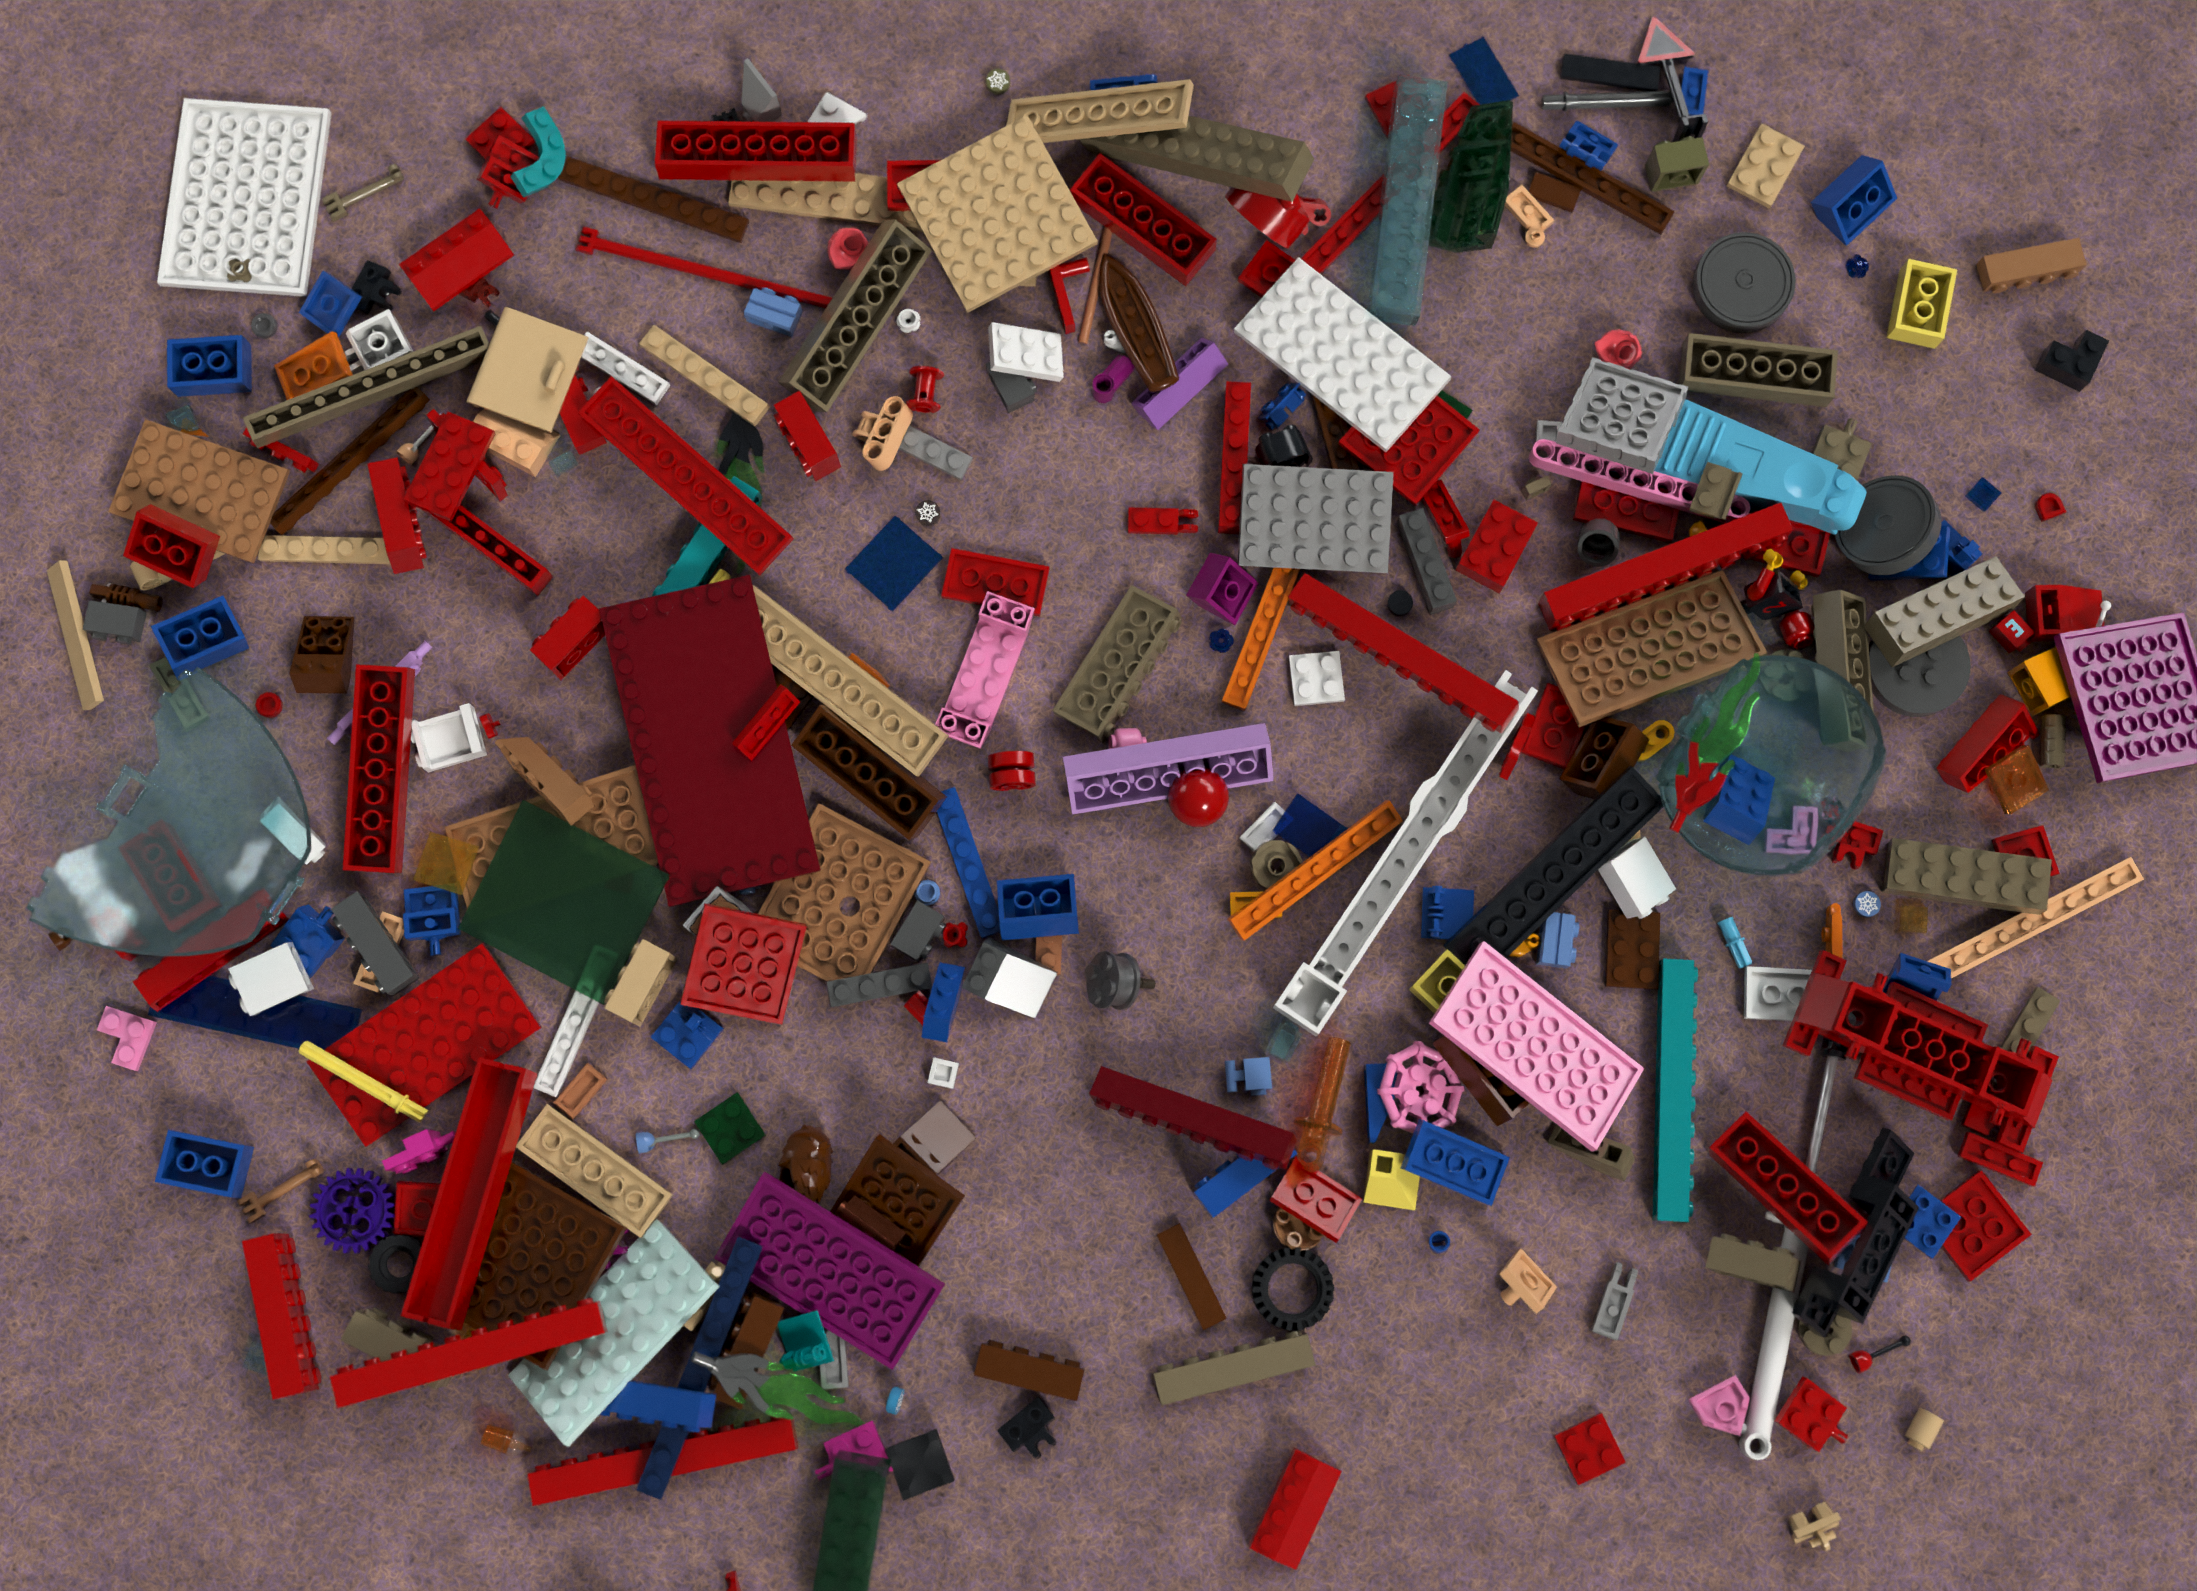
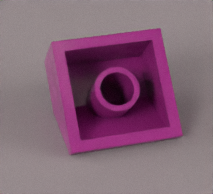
[1186,553,1259,625]

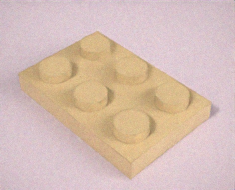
[1727,123,1805,209]

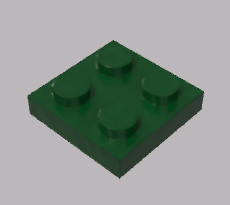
[694,1092,767,1165]

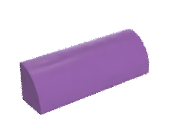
[1131,337,1228,430]

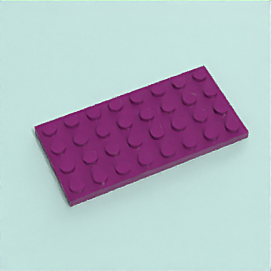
[714,1172,945,1370]

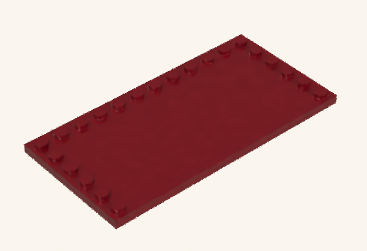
[599,575,821,907]

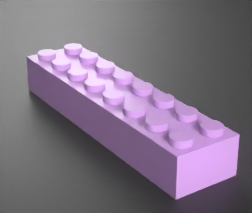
[1063,723,1273,815]

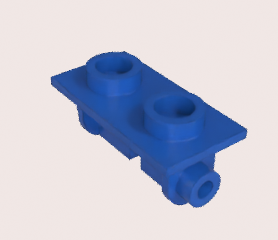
[1258,383,1306,430]

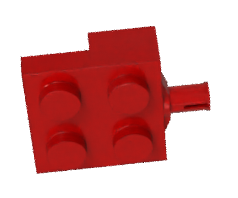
[476,135,538,209]
[1774,1376,1848,1452]

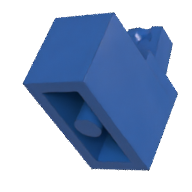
[1941,520,1983,576]

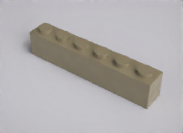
[1153,1330,1316,1405]

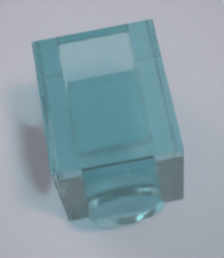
[1264,1021,1303,1063]

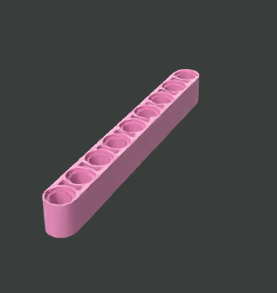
[1529,439,1750,523]

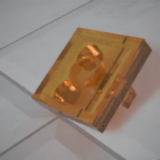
[1984,745,2049,814]

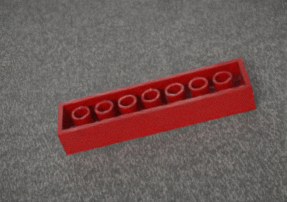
[655,120,857,182]
[343,664,415,873]

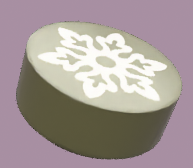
[986,69,1010,95]

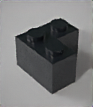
[2034,330,2110,392]

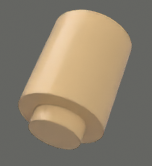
[1905,1408,1944,1452]

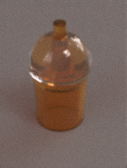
[480,1424,532,1457]

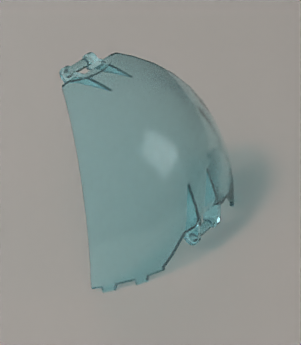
[26,667,311,956]

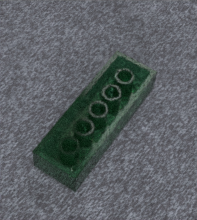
[813,1450,892,1591]

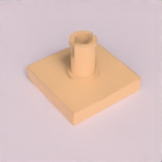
[1499,1248,1557,1314]

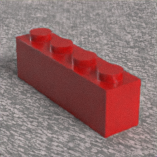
[560,367,607,455]

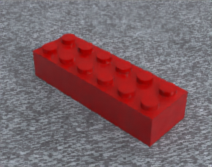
[1070,153,1217,287]
[1709,1111,1868,1266]
[242,1233,321,1400]

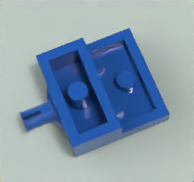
[403,883,461,956]
[270,904,345,978]

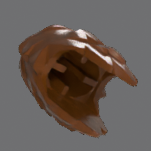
[778,1125,833,1203]

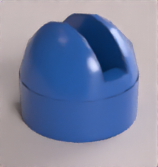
[1428,1231,1450,1254]

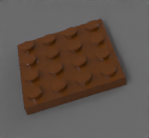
[830,1134,965,1267]

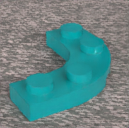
[510,106,566,198]

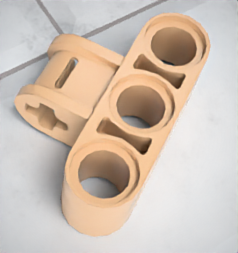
[852,396,913,471]

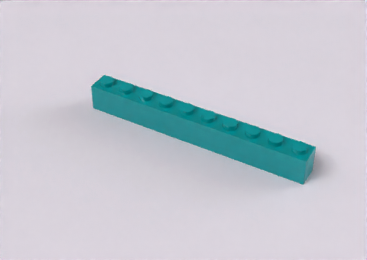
[1652,958,1698,1222]

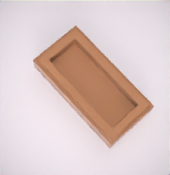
[553,1063,608,1120]

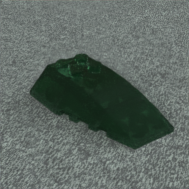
[1417,100,1513,253]

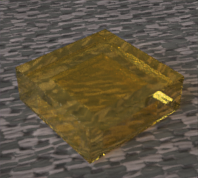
[1899,905,1928,934]

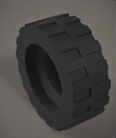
[368,1235,422,1294]

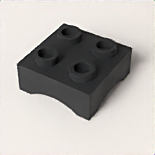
[885,1429,955,1501]

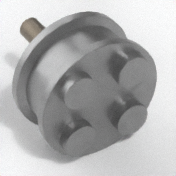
[1085,951,1156,1010]

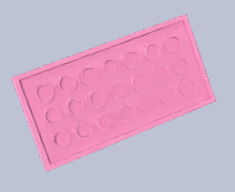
[1429,941,1644,1152]

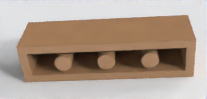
[1976,238,2087,294]

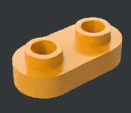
[1638,720,1675,762]

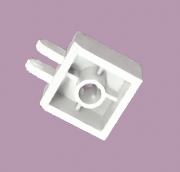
[344,309,413,375]

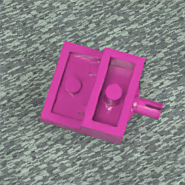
[382,1129,456,1175]
[815,1420,893,1493]

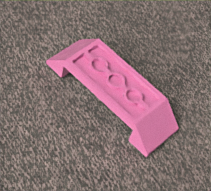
[935,591,1035,749]

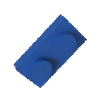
[1677,67,1709,116]

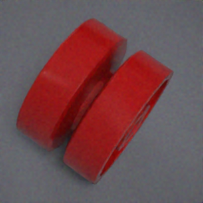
[988,751,1036,791]

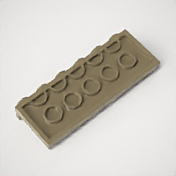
[1052,585,1182,743]

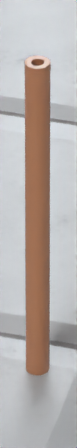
[1078,227,1112,344]

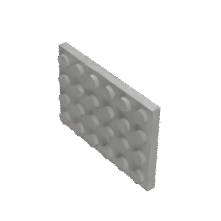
[1238,464,1394,573]

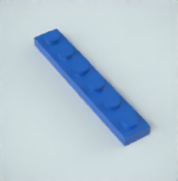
[937,787,1001,939]

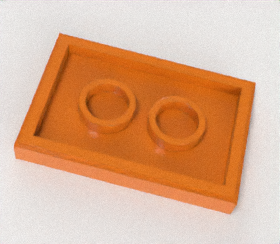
[274,331,353,400]

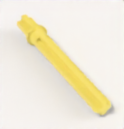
[298,1041,428,1123]

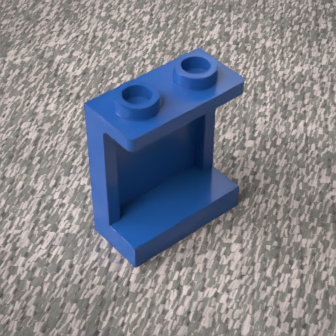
[1882,953,1952,1001]

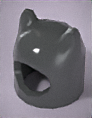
[1577,518,1620,567]

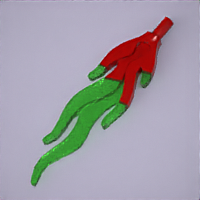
[1669,653,1760,833]

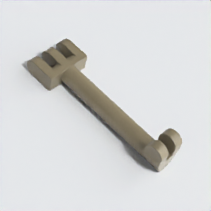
[322,164,405,222]

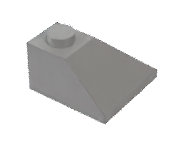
[742,58,782,122]

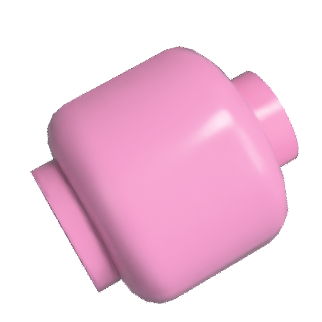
[1108,728,1147,749]

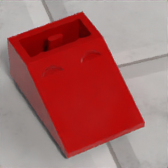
[2025,585,2104,641]

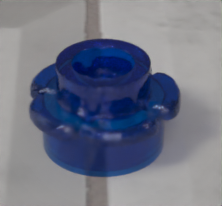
[1846,254,1869,279]
[1209,628,1234,653]

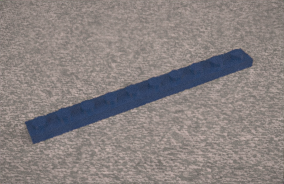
[636,1236,763,1500]

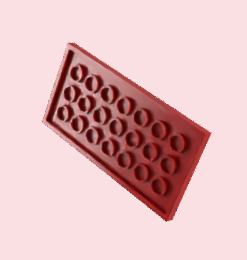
[306,943,542,1147]

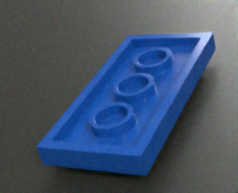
[1400,1119,1510,1206]

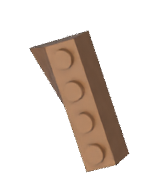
[494,737,595,826]

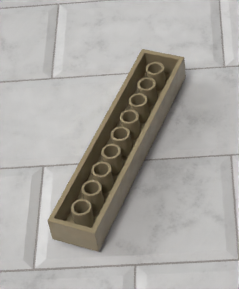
[1079,116,1314,202]

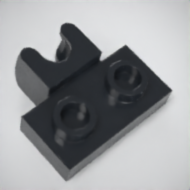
[351,260,402,314]
[997,1397,1057,1460]

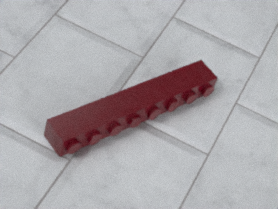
[1089,1066,1297,1170]

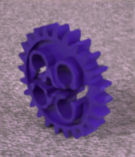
[309,1168,395,1253]

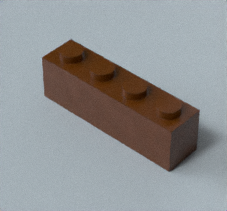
[974,1340,1085,1401]

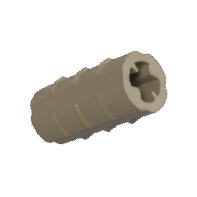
[2040,714,2067,769]

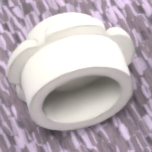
[896,309,920,333]

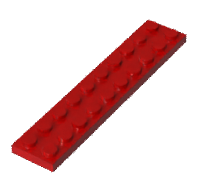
[577,376,794,576]

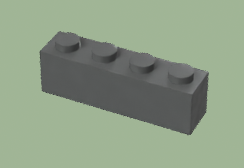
[1396,508,1457,615]
[331,891,419,996]

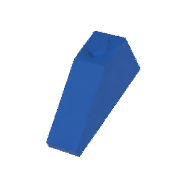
[1364,1063,1398,1144]

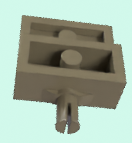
[1812,418,1872,481]

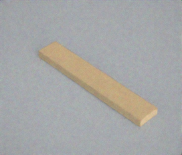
[47,561,104,710]

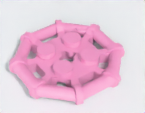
[1377,1041,1465,1134]

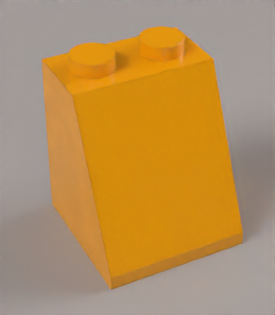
[2007,647,2071,716]

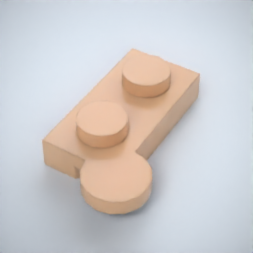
[1502,185,1554,248]

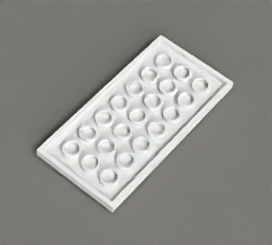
[1234,257,1451,452]

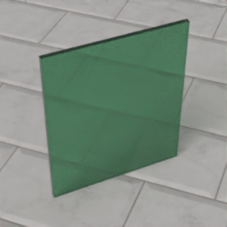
[458,800,670,1005]

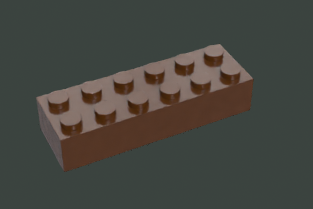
[791,704,947,840]

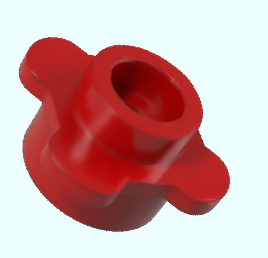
[943,922,968,948]

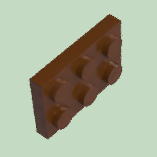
[1605,909,1660,990]

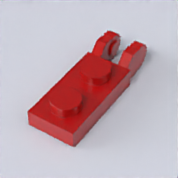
[1128,507,1198,535]

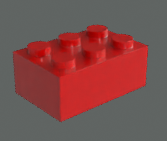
[773,390,841,482]
[1455,500,1538,594]
[123,504,220,588]
[530,595,605,680]

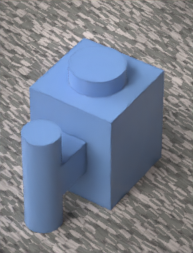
[1225,1057,1272,1096]

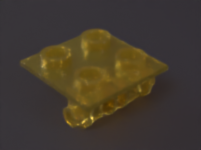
[413,831,479,895]

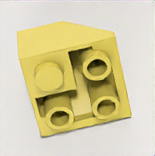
[1363,1149,1420,1211]

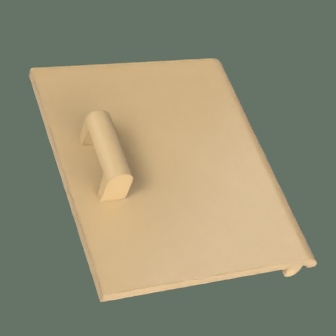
[466,307,589,433]

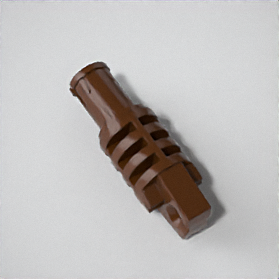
[89,583,163,612]

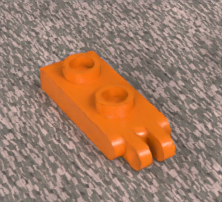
[1821,903,1843,958]

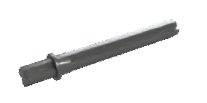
[1541,91,1673,112]

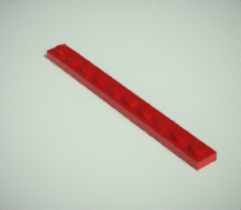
[1301,91,1482,275]

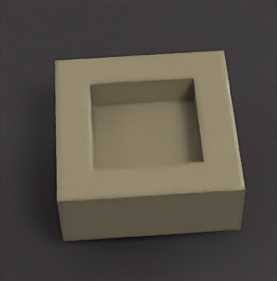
[1522,475,1552,500]

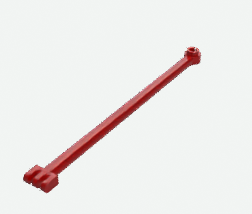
[575,227,833,308]

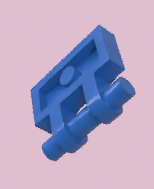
[1559,121,1619,171]

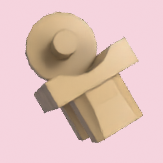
[1789,1502,1841,1552]

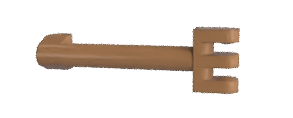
[237,1159,324,1224]

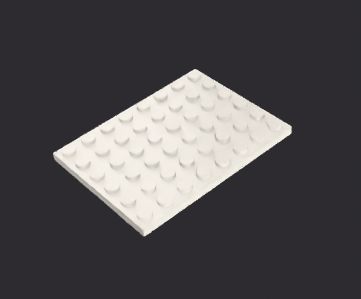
[157,98,331,297]

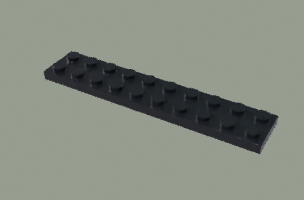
[1443,766,1667,965]

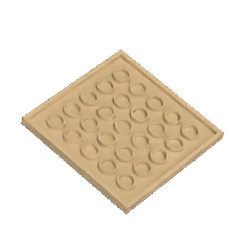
[897,115,1098,313]

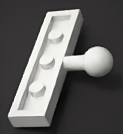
[581,332,670,405]

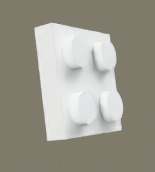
[1289,651,1345,706]

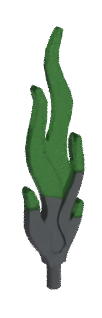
[691,1351,865,1427]

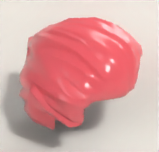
[827,227,869,270]
[1594,329,1642,370]

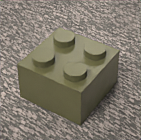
[1645,136,1709,192]

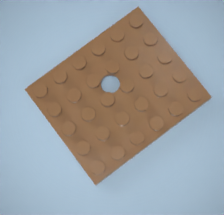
[758,803,931,981]

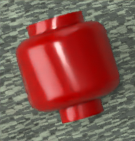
[1779,610,1815,649]

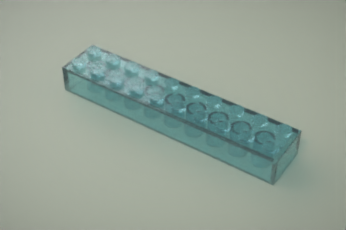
[1367,74,1448,326]

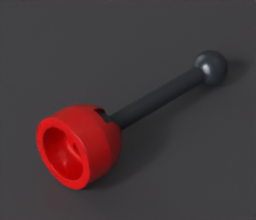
[1849,1336,1911,1374]

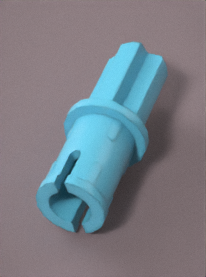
[1717,917,1752,968]

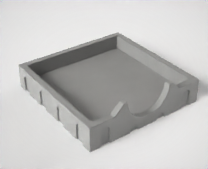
[1556,357,1688,474]

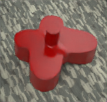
[479,713,500,739]

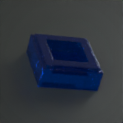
[1965,477,2002,512]

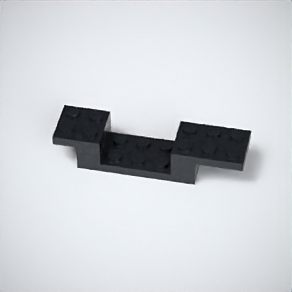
[1792,1127,1919,1338]

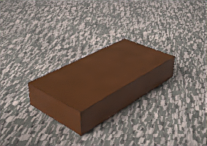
[1528,172,1582,213]

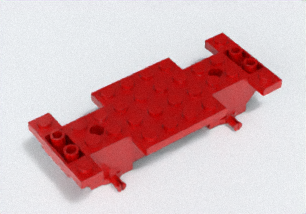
[1783,950,2059,1153]

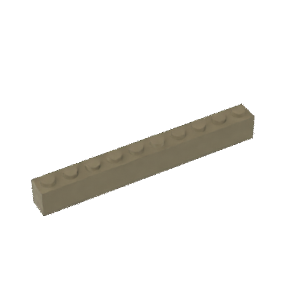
[243,326,489,448]

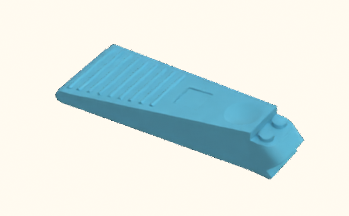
[1588,399,1867,535]

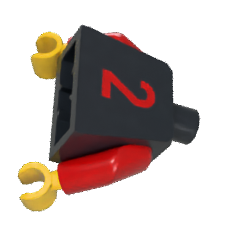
[1740,549,1808,620]

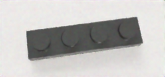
[825,963,932,1007]

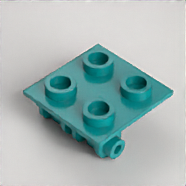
[777,1310,834,1372]

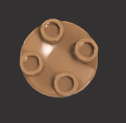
[1273,1207,1323,1251]

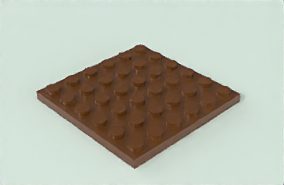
[464,1162,628,1370]

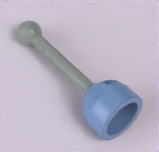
[636,1129,700,1154]

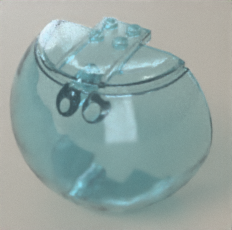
[1656,655,1887,876]

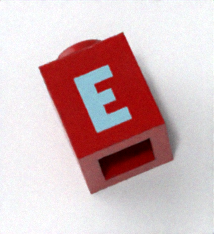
[1988,610,2035,653]

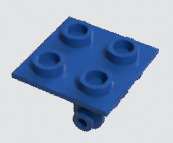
[1421,886,1474,940]
[1904,1185,1961,1259]

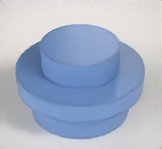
[915,880,940,906]

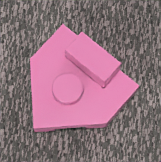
[1689,1375,1750,1436]

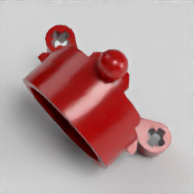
[1225,187,1331,249]

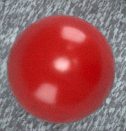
[1168,767,1229,827]

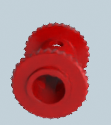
[906,366,944,413]

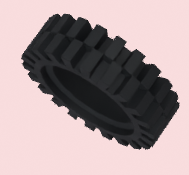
[1252,1247,1334,1330]

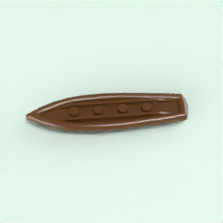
[1099,253,1179,392]

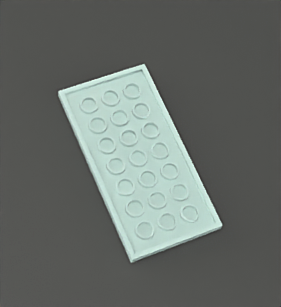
[508,1219,720,1447]

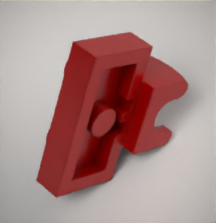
[1825,814,1884,870]

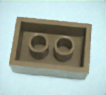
[1706,1234,1801,1292]

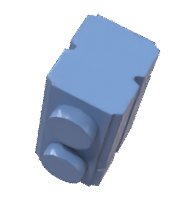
[744,287,803,337]
[1536,912,1579,969]

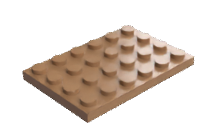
[108,419,290,564]

